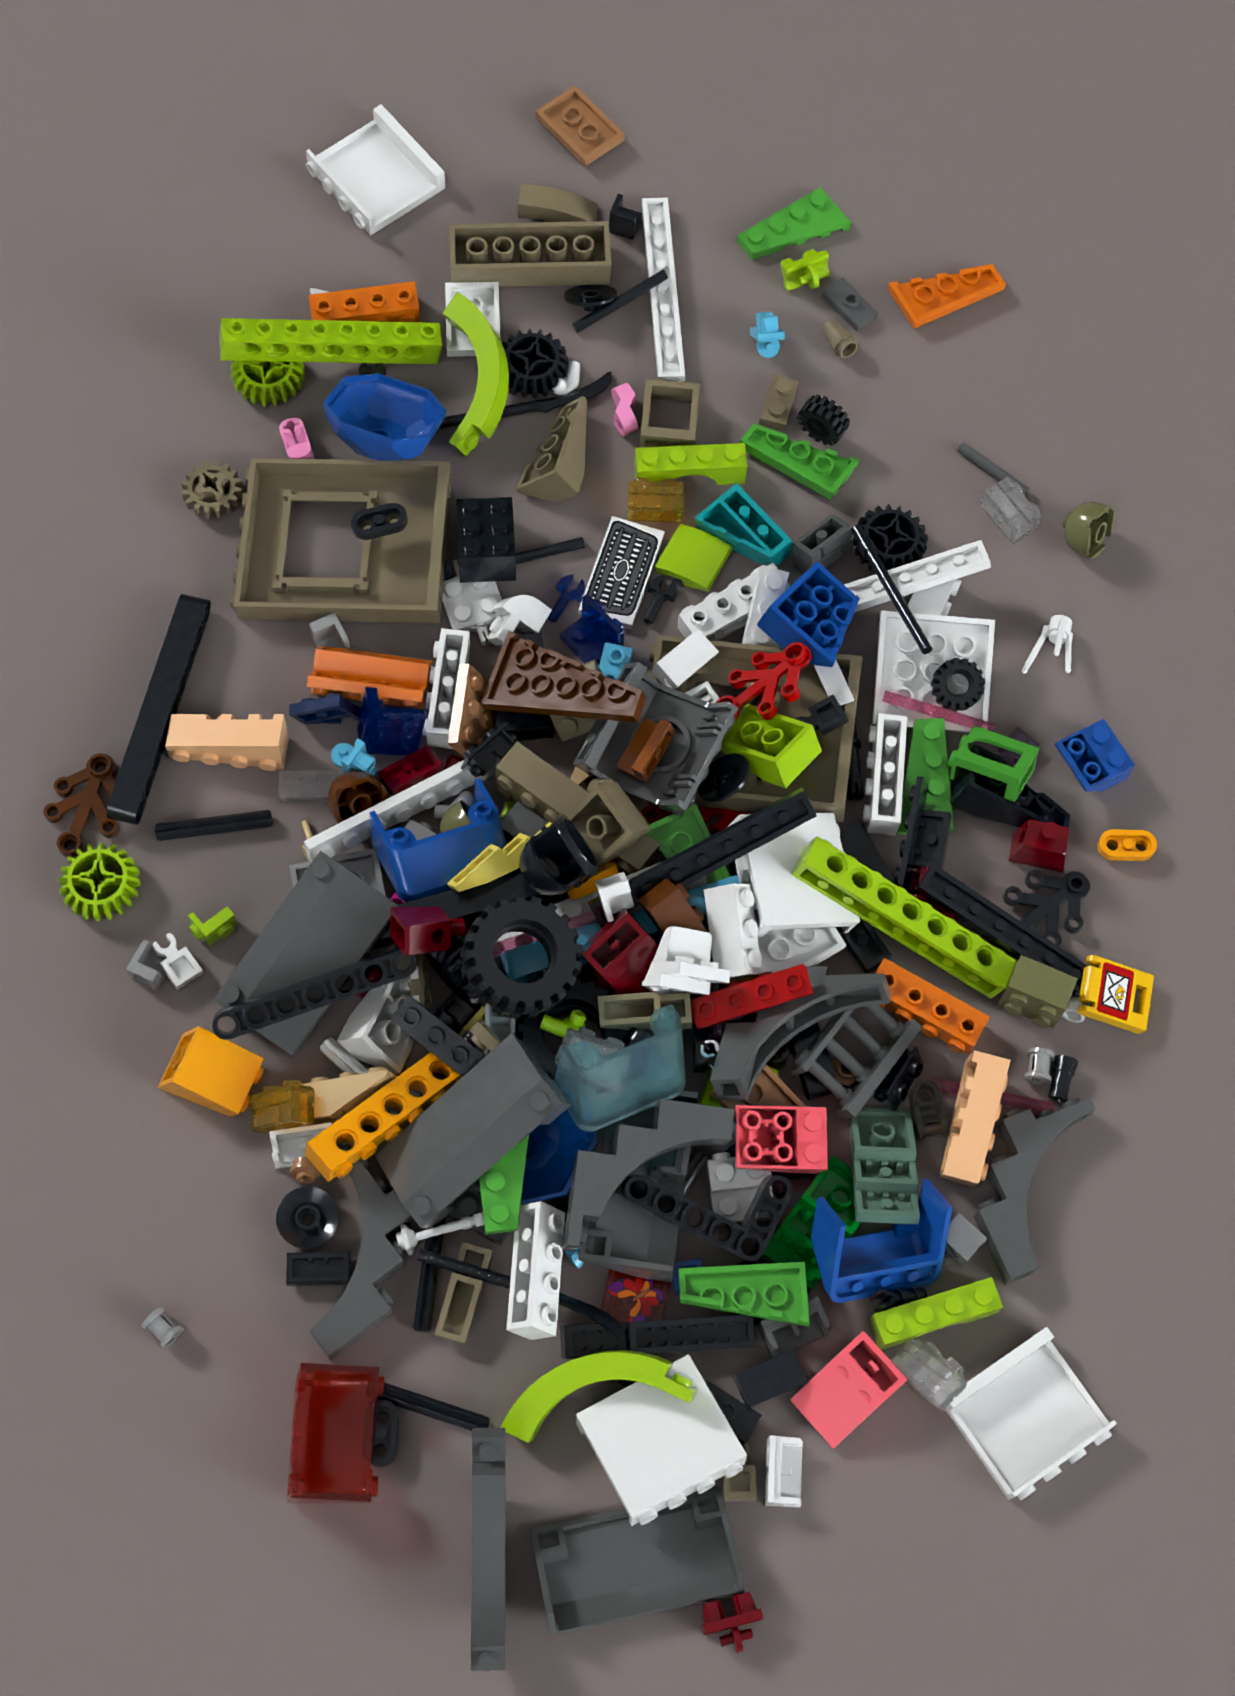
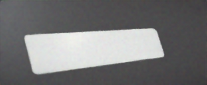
[814,660,854,706]

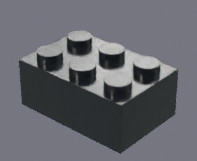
[456,497,516,583]

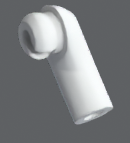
[552,361,580,396]
[434,791,475,819]

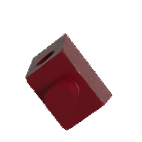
[1008,820,1069,873]
[390,907,465,955]

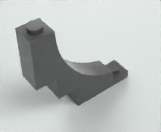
[563,1099,736,1251]
[471,1428,506,1671]

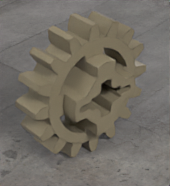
[181,460,243,519]

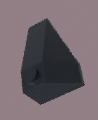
[950,744,1070,828]

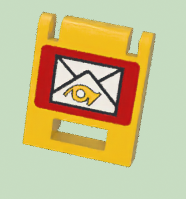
[1078,955,1154,1034]

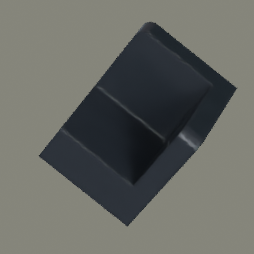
[609,193,642,240]

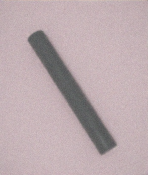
[957,442,1029,497]

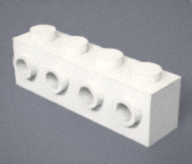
[677,563,790,641]
[422,628,471,749]
[862,713,907,836]
[506,1201,565,1340]

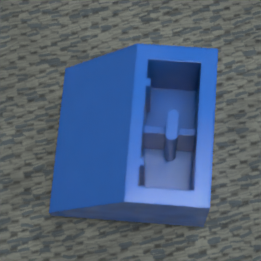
[1055,719,1135,792]

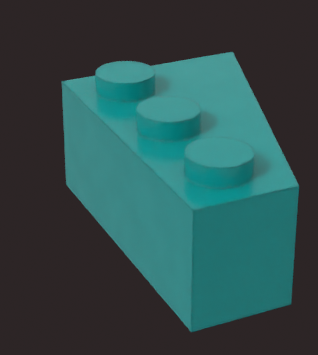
[695,483,793,567]

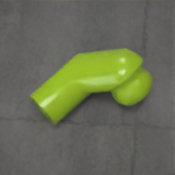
[540,1010,586,1038]

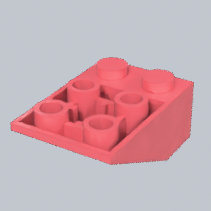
[735,1105,828,1174]
[790,1331,908,1449]

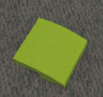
[655,524,733,592]

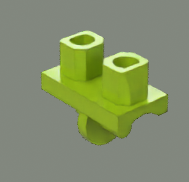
[781,249,830,291]

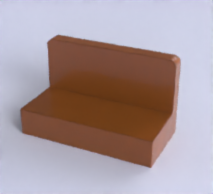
[617,718,676,783]

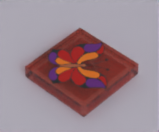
[601,1269,671,1322]

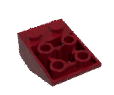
[582,907,659,994]

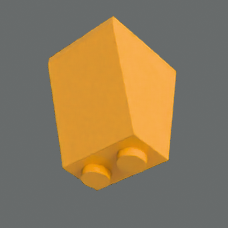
[157,1026,264,1117]

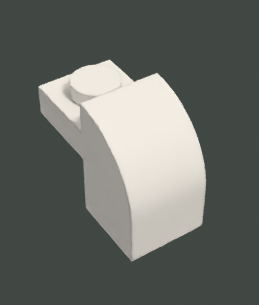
[487,595,552,646]

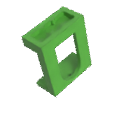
[948,725,1039,802]

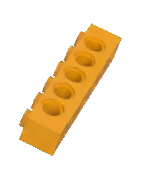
[305,1052,462,1182]

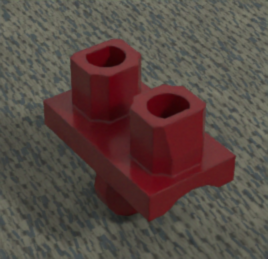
[701,1592,763,1653]

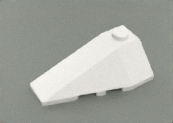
[337,954,413,1075]

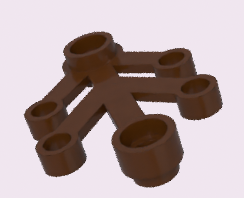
[44,753,119,857]

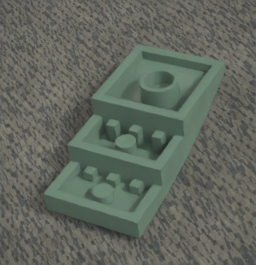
[849,1107,920,1224]

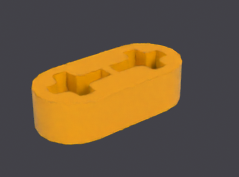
[567,861,619,900]

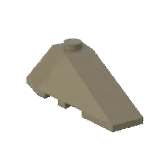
[516,396,587,503]

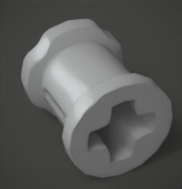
[1024,1047,1054,1085]
[141,1306,184,1349]

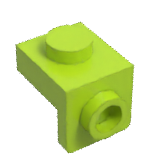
[188,906,238,946]

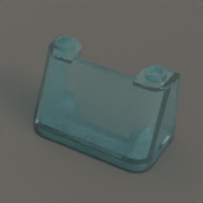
[554,1004,687,1132]

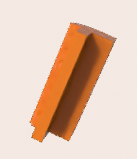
[307,645,433,709]

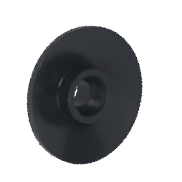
[564,285,617,312]
[697,753,750,803]
[276,1186,339,1249]

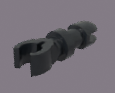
[870,1287,927,1312]

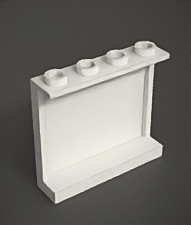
[306,104,445,236]
[728,813,860,937]
[940,1327,1117,1501]
[576,1354,747,1526]

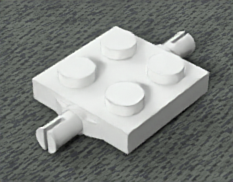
[442,559,502,646]

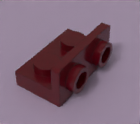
[377,745,445,796]

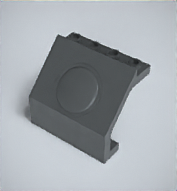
[573,662,738,817]

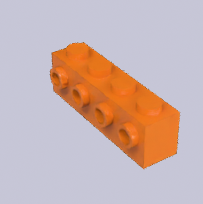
[308,281,421,322]
[875,958,990,1055]

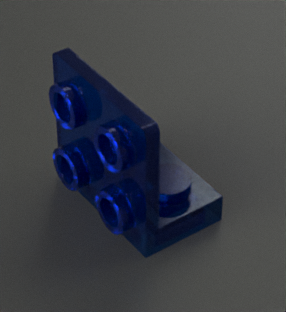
[560,594,625,665]
[356,687,426,756]

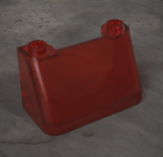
[287,1363,384,1503]

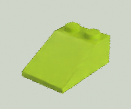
[721,704,822,789]

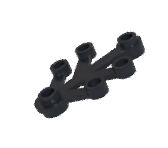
[999,870,1090,950]

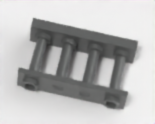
[789,1005,922,1120]

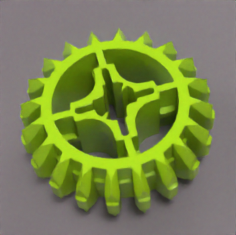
[231,361,305,408]
[58,842,141,922]

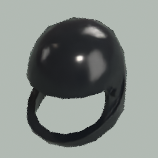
[519,814,600,896]

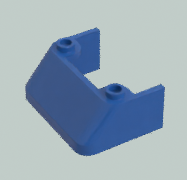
[369,778,507,902]
[811,1179,953,1303]

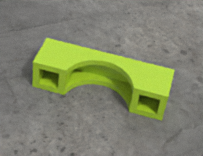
[634,443,747,489]
[869,1277,1003,1350]

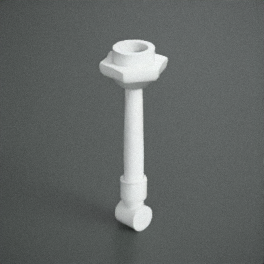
[396,1211,484,1255]

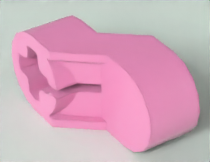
[611,383,639,436]
[279,418,315,459]

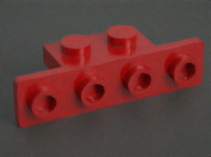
[690,964,813,1029]

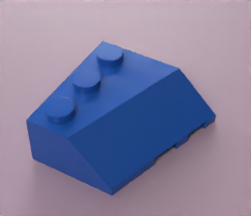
[757,561,859,667]

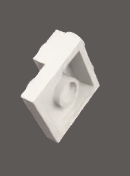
[706,1152,774,1226]

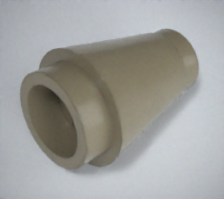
[823,320,859,358]

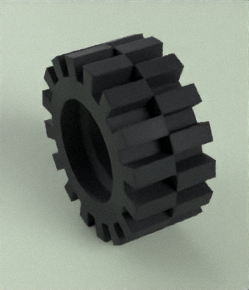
[797,394,850,445]
[930,658,985,712]

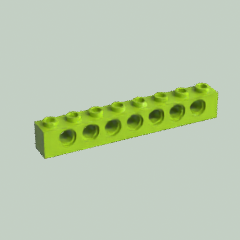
[219,318,442,364]
[791,836,1016,999]

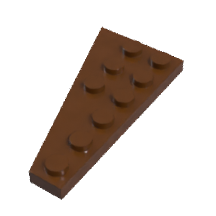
[480,630,647,723]

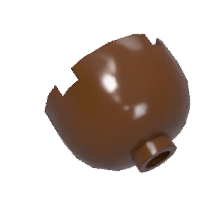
[328,770,388,823]

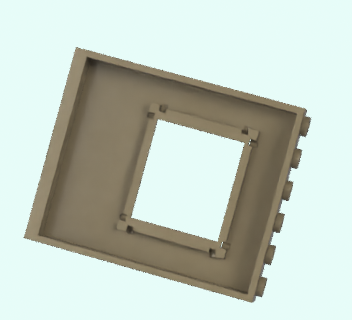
[230,458,453,624]
[635,635,862,822]

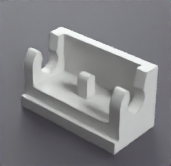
[651,629,719,689]
[269,1123,332,1170]
[765,1435,803,1508]

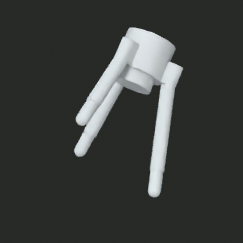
[1021,615,1073,674]

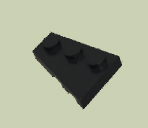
[840,817,895,885]

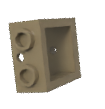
[639,379,700,448]

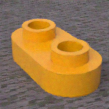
[1097,829,1157,861]

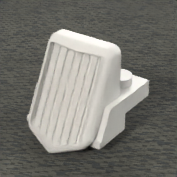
[642,926,731,995]

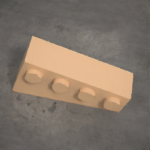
[165,714,289,771]
[938,1050,1011,1187]

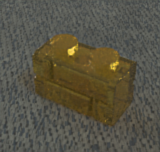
[627,478,684,523]
[250,1080,315,1134]

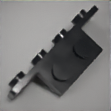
[894,776,952,893]
[391,996,487,1077]

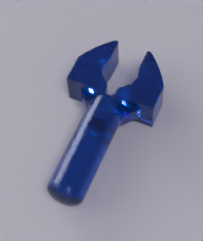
[548,574,585,622]

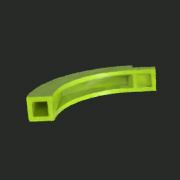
[442,292,509,457]
[500,1350,698,1443]

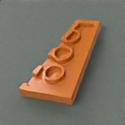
[887,264,1006,329]

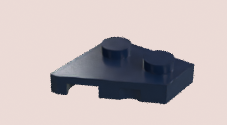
[289,693,368,724]

